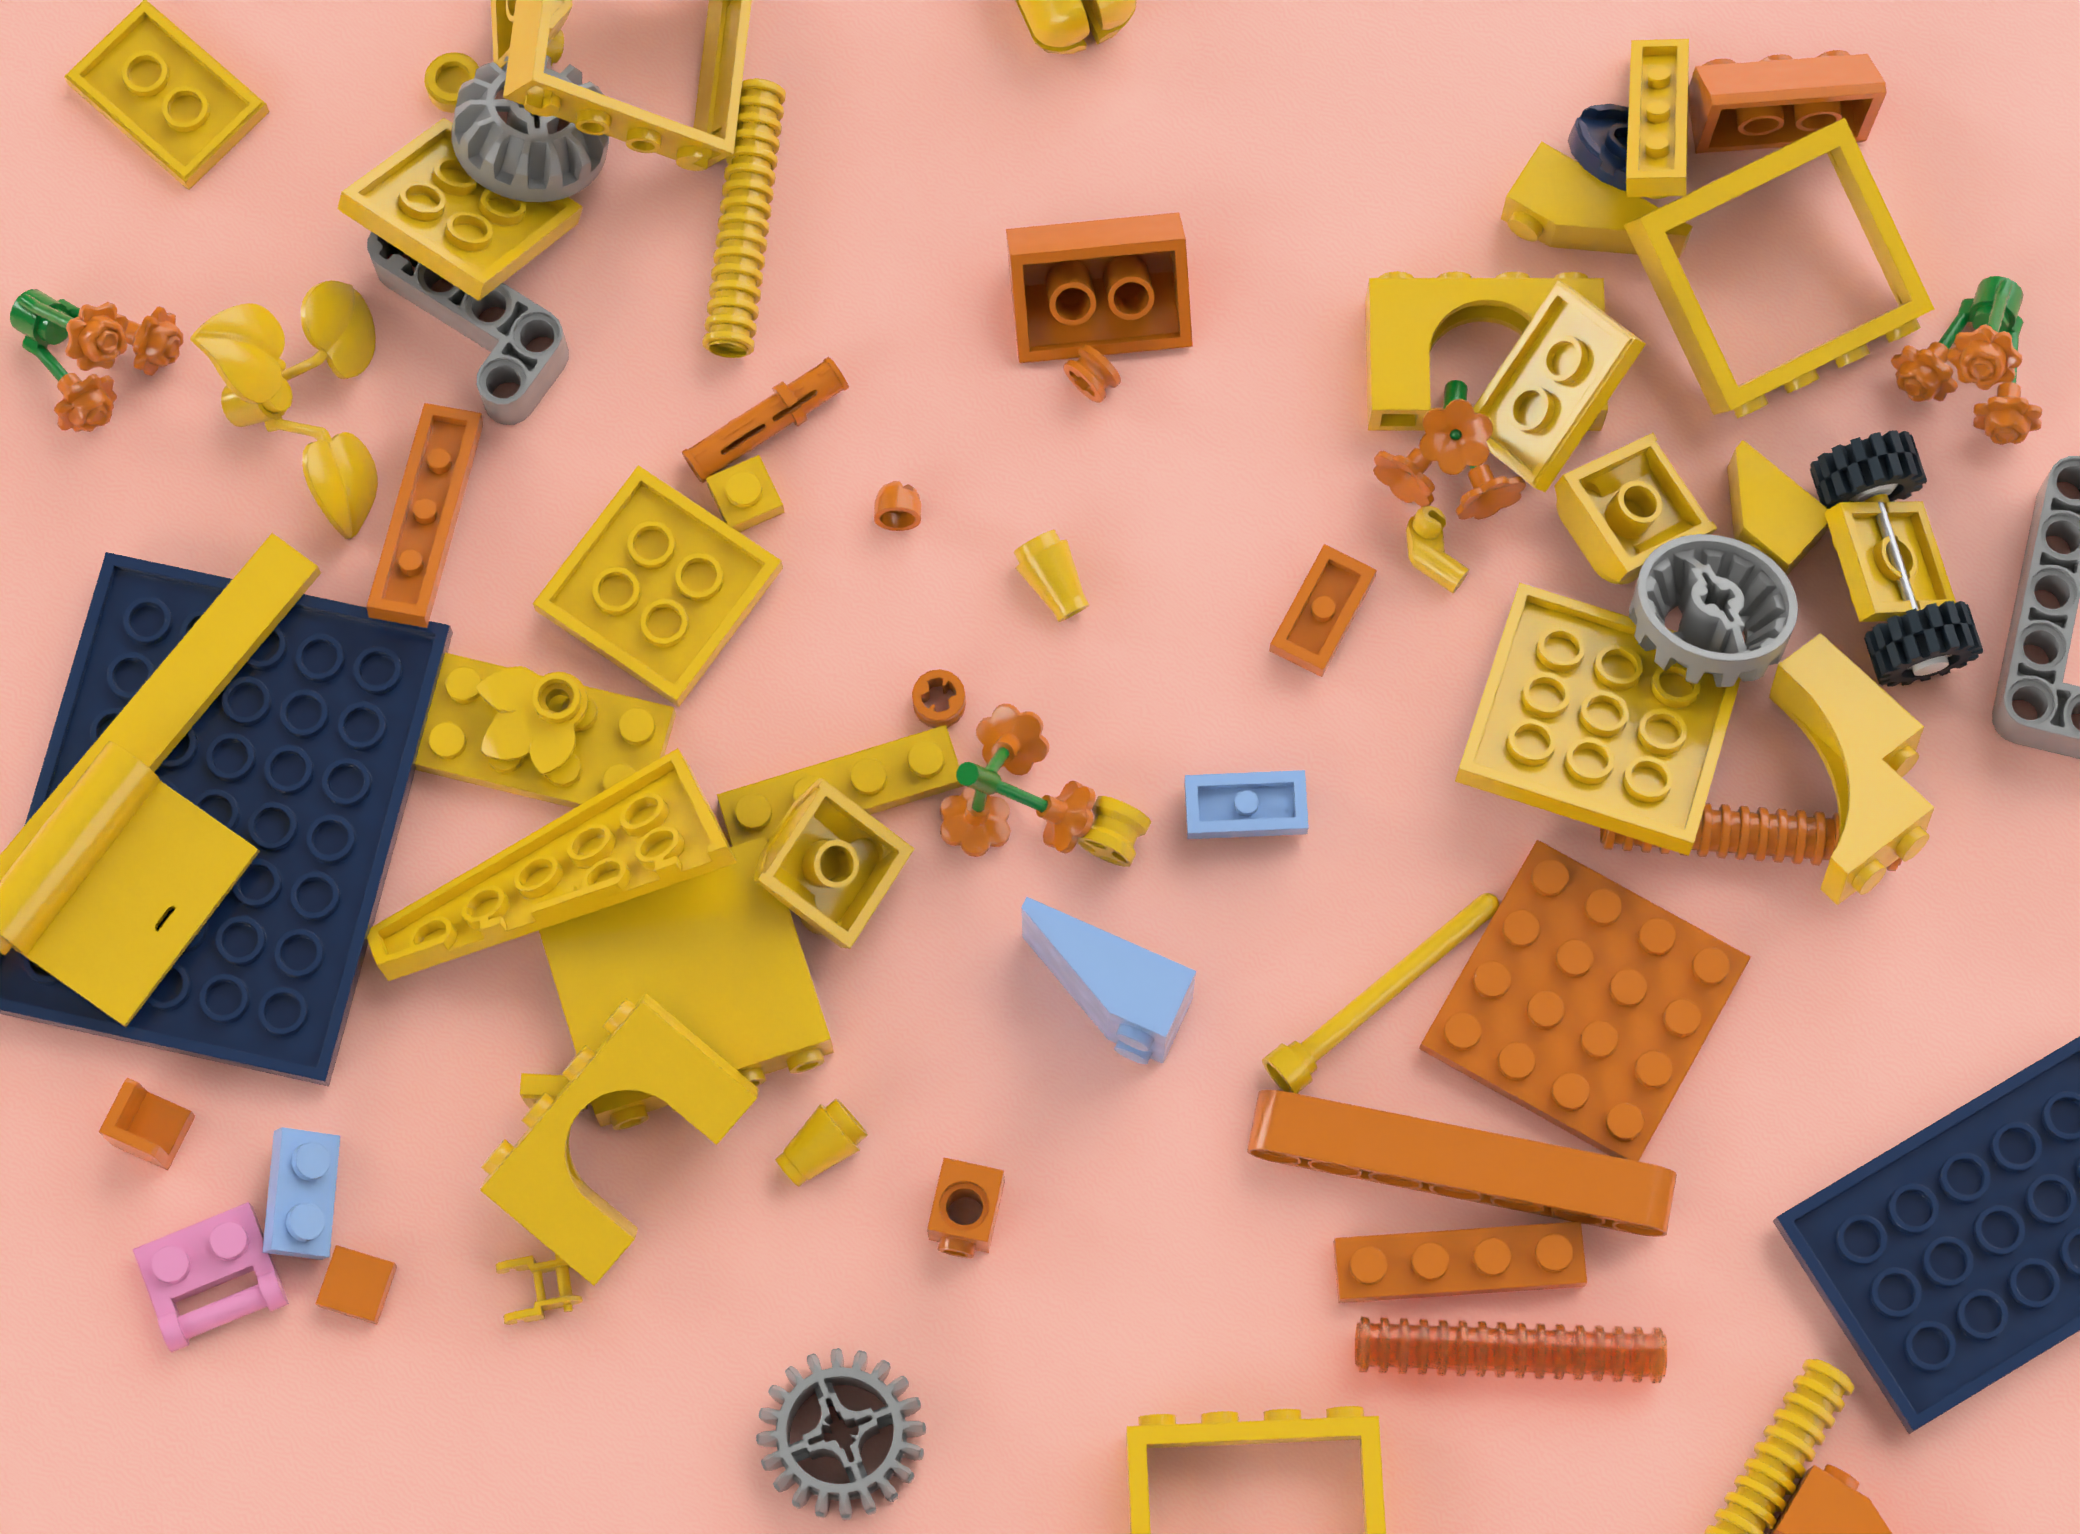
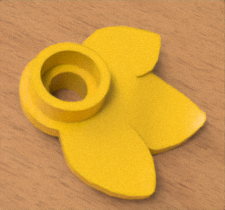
[476,666,589,775]

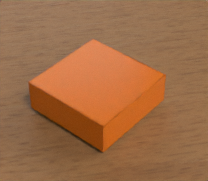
[315,1245,397,1325]

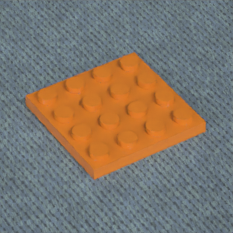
[1419,840,1751,1161]

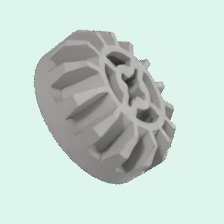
[452,55,609,202]
[1629,534,1798,687]

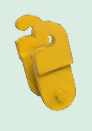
[495,1254,583,1325]

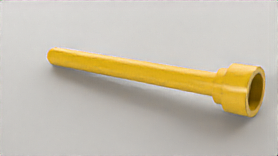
[1262,893,1499,1094]

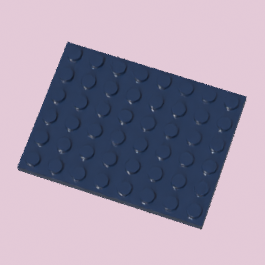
[0,552,453,1087]

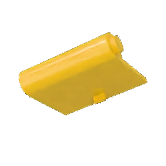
[0,741,260,1028]

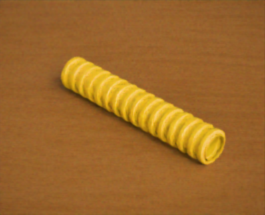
[702,78,786,358]
[1704,1359,1854,1534]

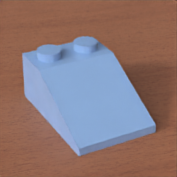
[1021,896,1196,1065]

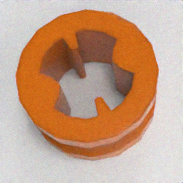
[1063,345,1121,403]
[912,669,966,728]

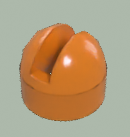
[874,481,921,531]

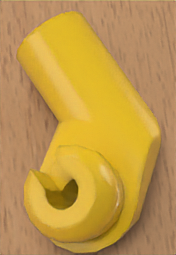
[1406,506,1470,593]

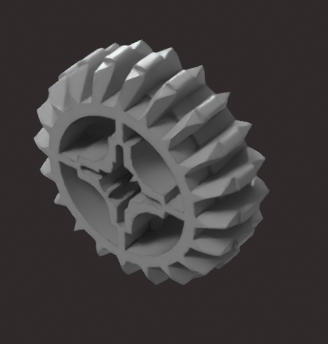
[756,1348,926,1520]

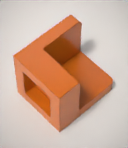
[98,1077,195,1171]

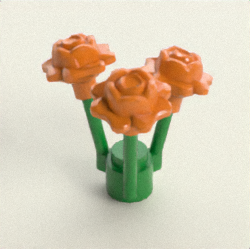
[1891,276,2042,445]
[10,289,184,432]

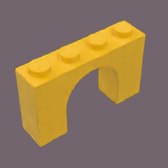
[1365,271,1608,431]
[480,993,759,1286]

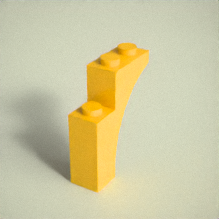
[1769,633,1935,905]

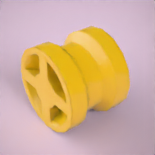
[1077,796,1151,867]

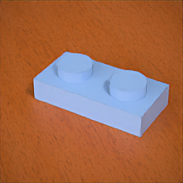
[1184,770,1309,840]
[262,1127,340,1260]

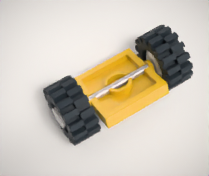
[1809,430,1983,687]

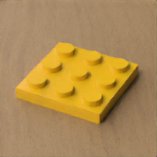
[337,118,583,301]
[533,465,783,707]

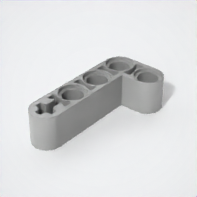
[367,232,569,425]

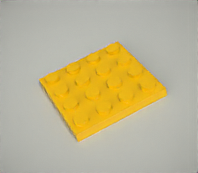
[1455,582,1741,856]

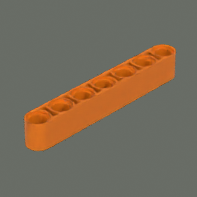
[1247,1090,1677,1237]

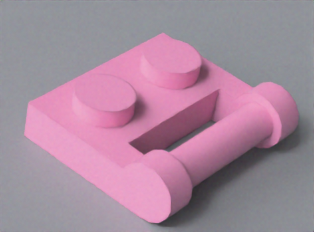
[132,1202,289,1352]

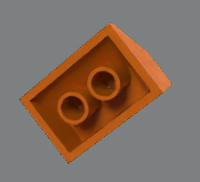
[1688,50,1887,154]
[1006,212,1193,363]

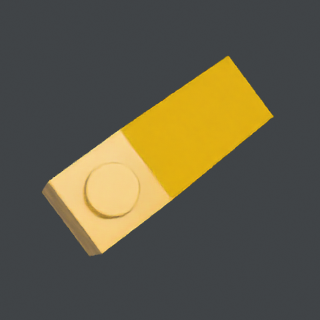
[1501,141,1693,258]

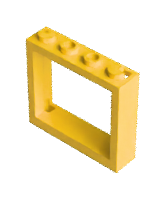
[503,0,752,171]
[1624,118,1935,418]
[1126,1406,1386,1534]

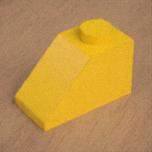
[1727,440,1829,576]

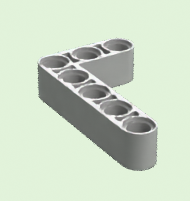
[1992,456,2080,759]

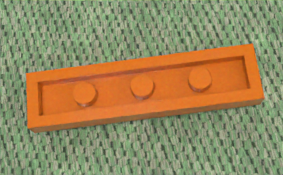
[366,403,483,628]
[1333,1221,1587,1303]

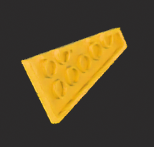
[367,748,738,981]

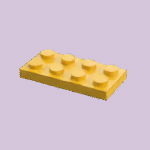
[415,652,676,808]

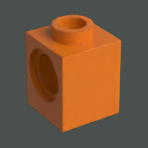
[927,1157,1005,1258]

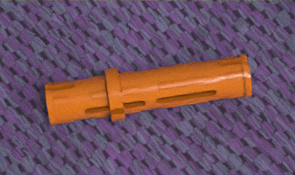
[682,356,849,483]

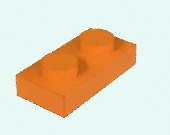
[1269,544,1377,677]

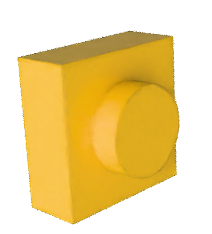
[706,455,785,532]

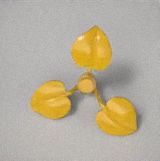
[190,280,378,539]

